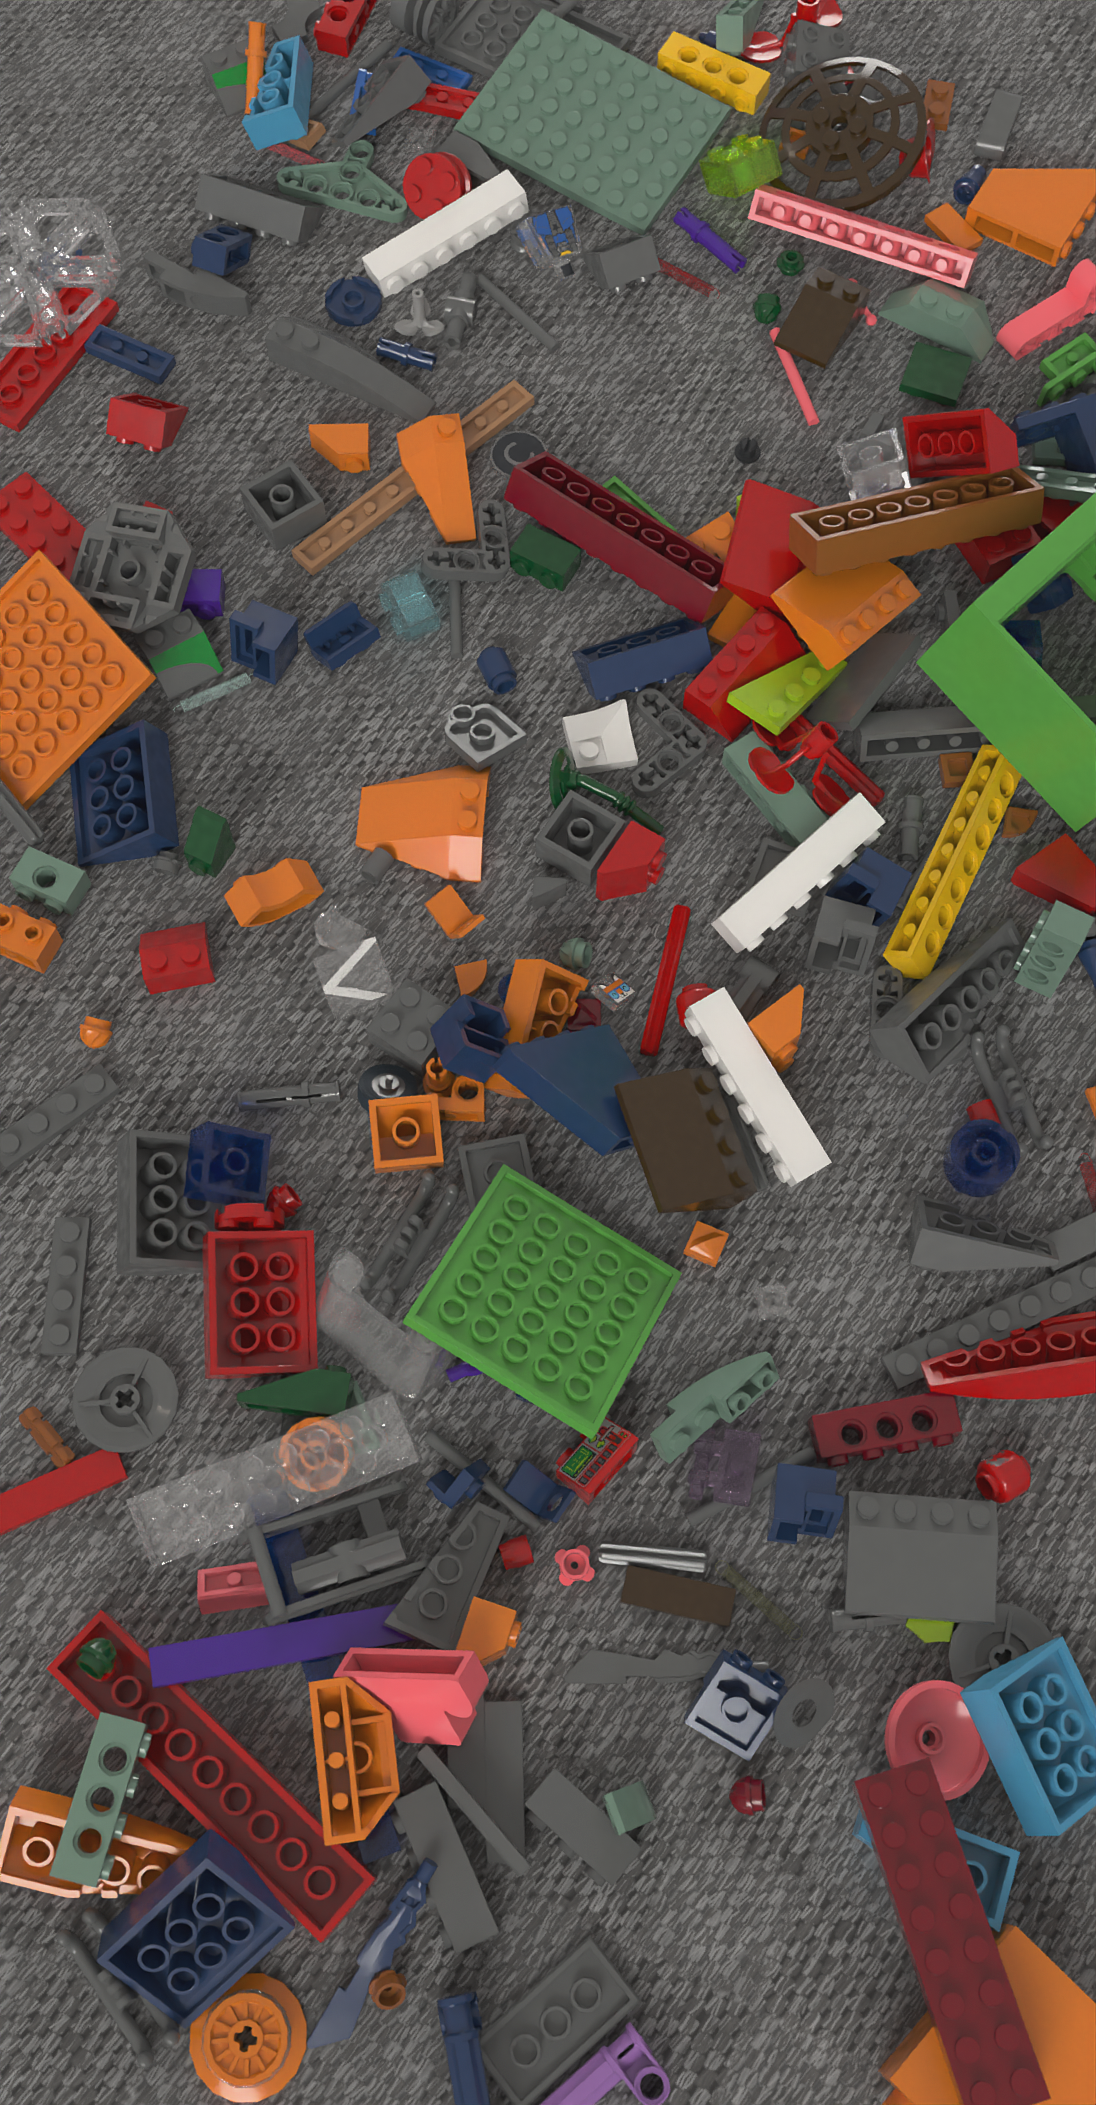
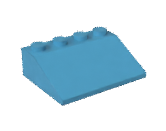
[960,1637,1096,1836]

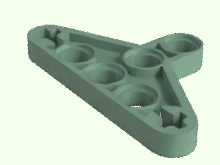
[276,140,408,223]

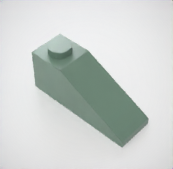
[716,0,764,56]

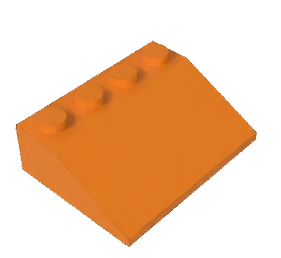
[770,561,921,671]

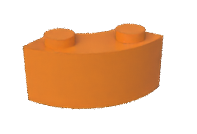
[224,858,324,927]

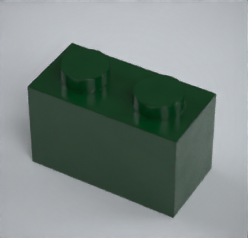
[510,524,581,592]

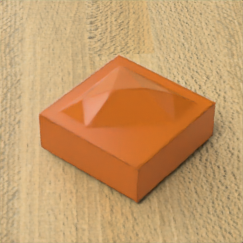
[683,1220,729,1267]

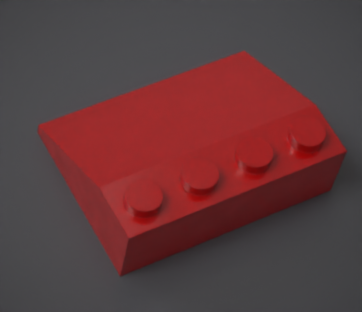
[720,479,820,628]
[203,1230,318,1379]

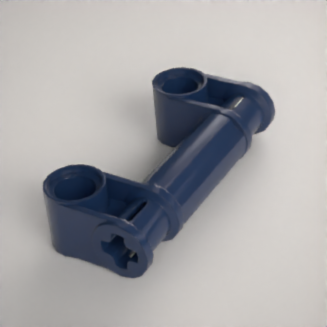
[437,1991,491,2105]

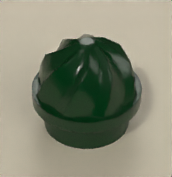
[753,293,782,324]
[76,1638,116,1680]

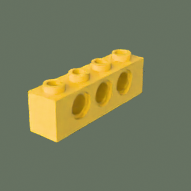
[657,31,771,115]

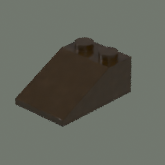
[774,267,870,369]

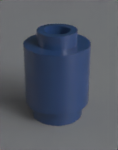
[476,646,517,695]

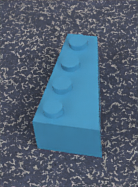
[242,35,313,150]
[852,1808,1020,1932]

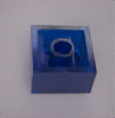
[183,1121,271,1205]

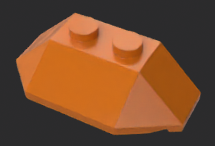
[308,1676,400,1846]

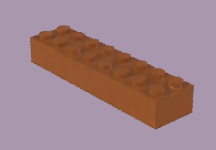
[789,467,1045,576]

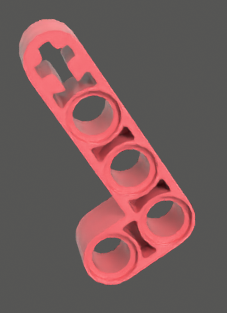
[996,259,1096,360]

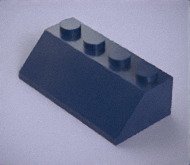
[572,616,713,701]

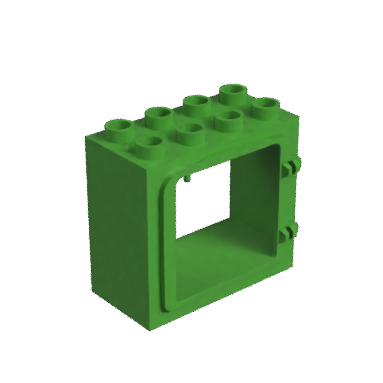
[916,493,1096,832]

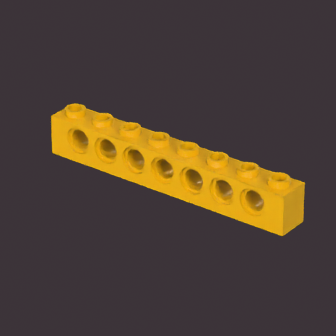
[883,745,1022,980]

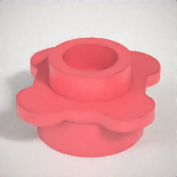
[555,1545,595,1586]

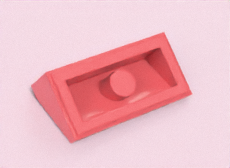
[197,1561,269,1615]

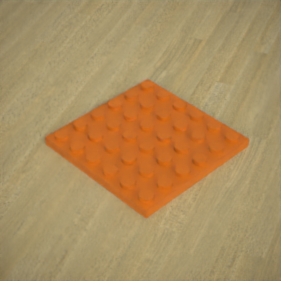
[0,550,157,810]

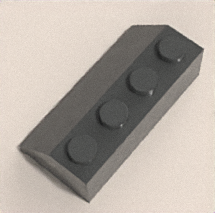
[195,173,326,247]

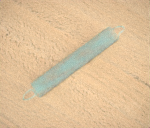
[173,673,252,713]

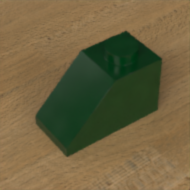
[184,806,236,878]

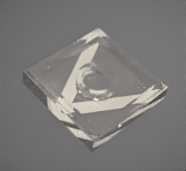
[312,937,395,1022]

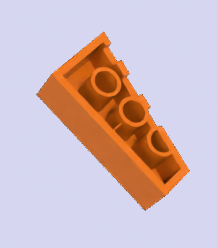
[484,959,589,1099]

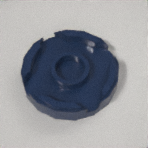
[325,276,382,327]

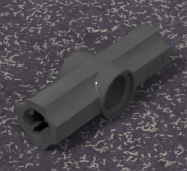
[291,1528,408,1596]

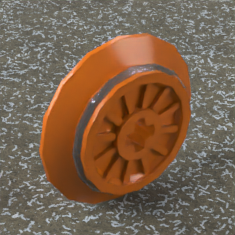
[189,1973,307,2102]

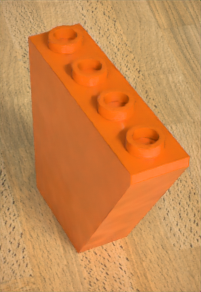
[965,169,1096,267]

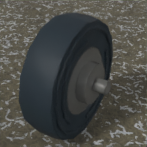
[357,1064,418,1113]

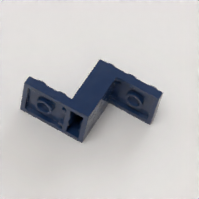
[1009,393,1096,474]

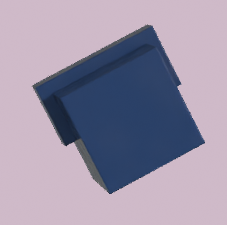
[229,600,298,685]
[825,847,912,927]
[430,994,511,1083]
[767,1463,844,1545]

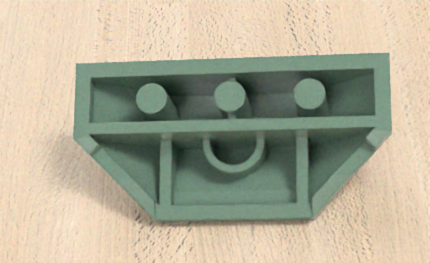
[878,278,994,364]

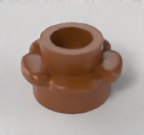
[368,1970,407,2010]

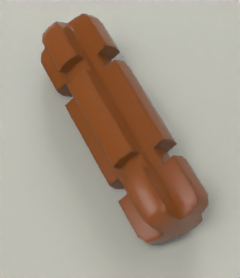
[19,1406,75,1468]

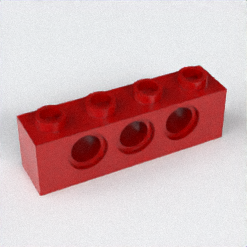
[313,0,378,58]

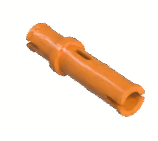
[244,21,267,114]

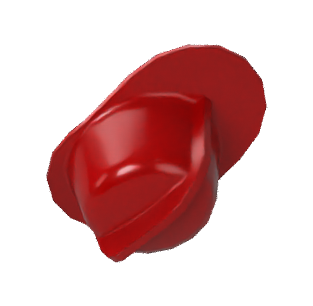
[899,117,935,184]

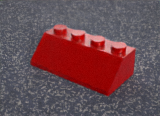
[902,408,1019,478]
[683,606,806,743]

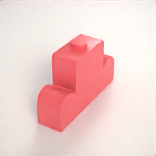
[333,1647,489,1745]

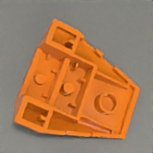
[356,765,491,883]

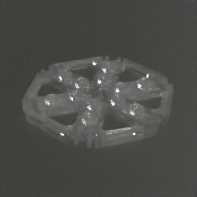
[0,198,123,347]

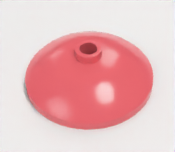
[885,1680,989,1801]

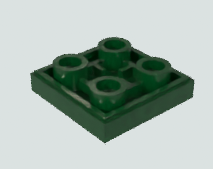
[899,341,972,408]

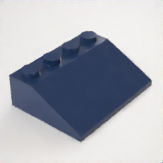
[70,719,179,867]
[96,1828,295,2029]

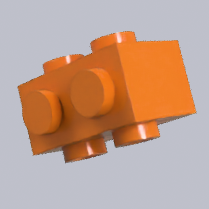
[0,903,63,974]

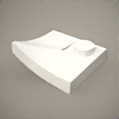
[562,699,638,774]

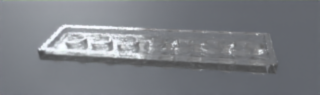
[126,1390,422,1569]

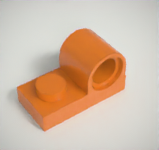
[425,1075,486,1122]

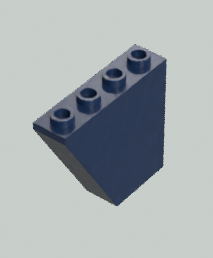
[493,1024,641,1156]

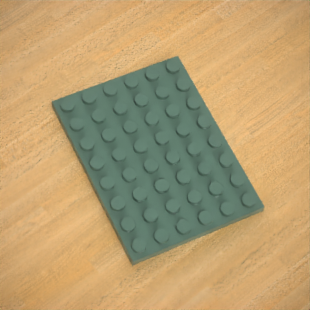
[453,8,731,235]

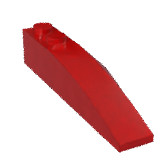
[921,1311,1096,1399]

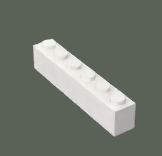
[362,169,529,298]
[711,793,885,953]
[684,987,832,1187]

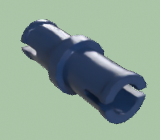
[376,337,437,372]

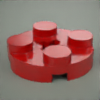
[214,1203,285,1231]

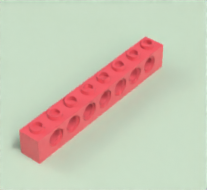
[748,184,979,288]

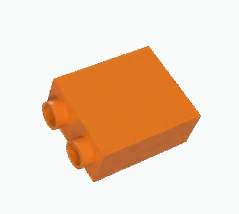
[878,1923,1096,2105]

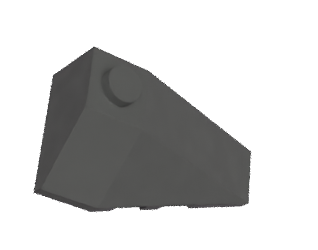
[907,1195,1059,1272]

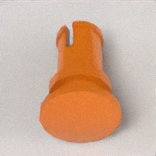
[423,1057,455,1097]

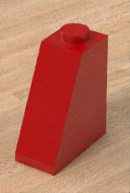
[1010,833,1096,916]

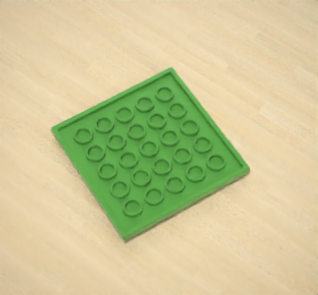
[402,1164,682,1439]

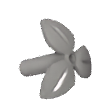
[394,288,445,336]

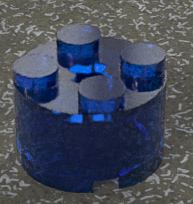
[943,1119,1020,1197]

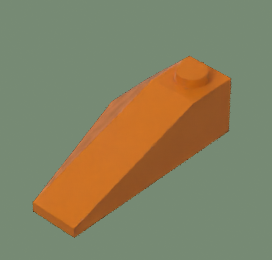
[396,413,476,545]

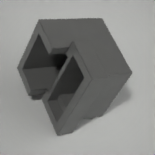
[804,896,879,977]

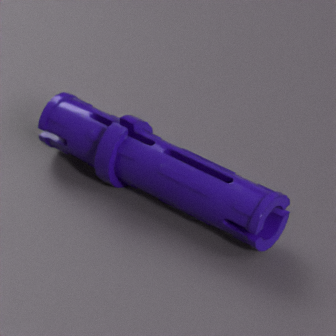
[674,207,747,274]

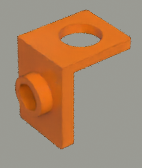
[424,885,485,939]

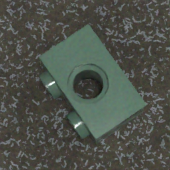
[9,846,91,916]

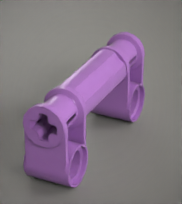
[540,2021,670,2105]

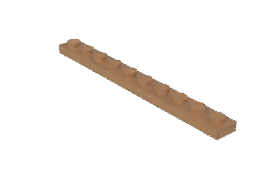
[291,380,534,576]

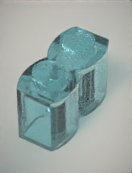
[378,570,440,642]

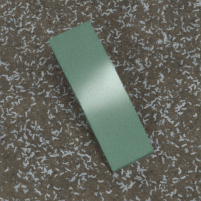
[602,1780,657,1835]

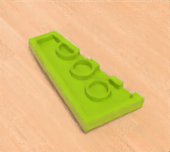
[726,652,848,736]

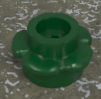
[776,250,805,276]

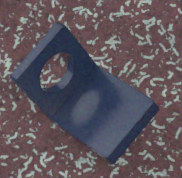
[503,1460,576,1523]

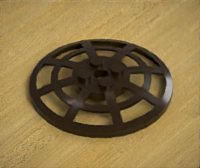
[758,57,927,212]

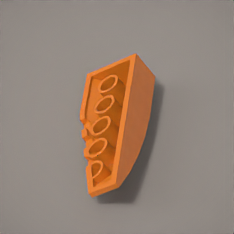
[0,1785,197,1898]

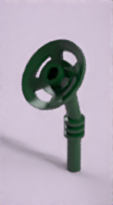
[549,747,664,835]

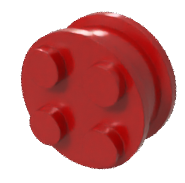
[403,152,472,219]

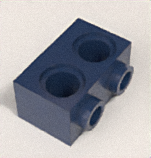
[191,224,252,276]

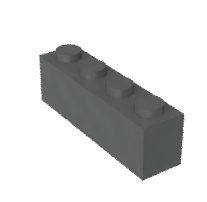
[391,1781,500,1954]

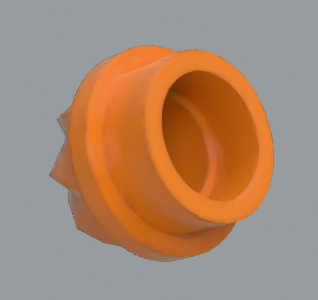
[79,1016,113,1049]

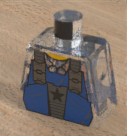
[514,204,582,282]

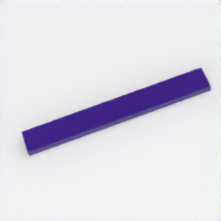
[148,1603,416,1689]

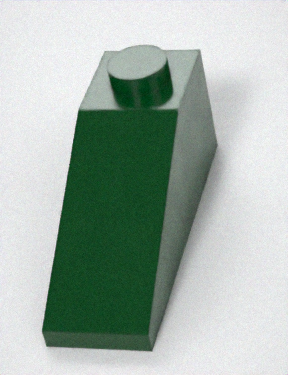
[236,1365,355,1423]

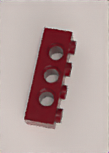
[808,1392,963,1468]

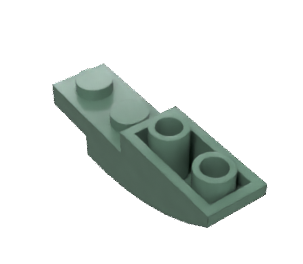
[650,1351,780,1464]

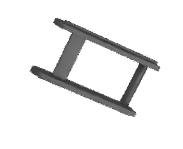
[238,1481,432,1627]

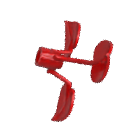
[740,0,854,86]
[748,719,850,816]

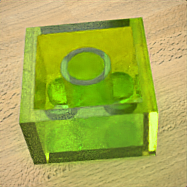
[699,134,783,198]

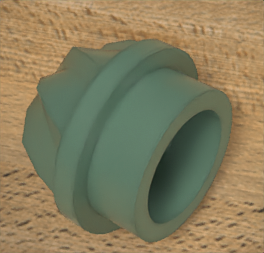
[559,937,592,970]

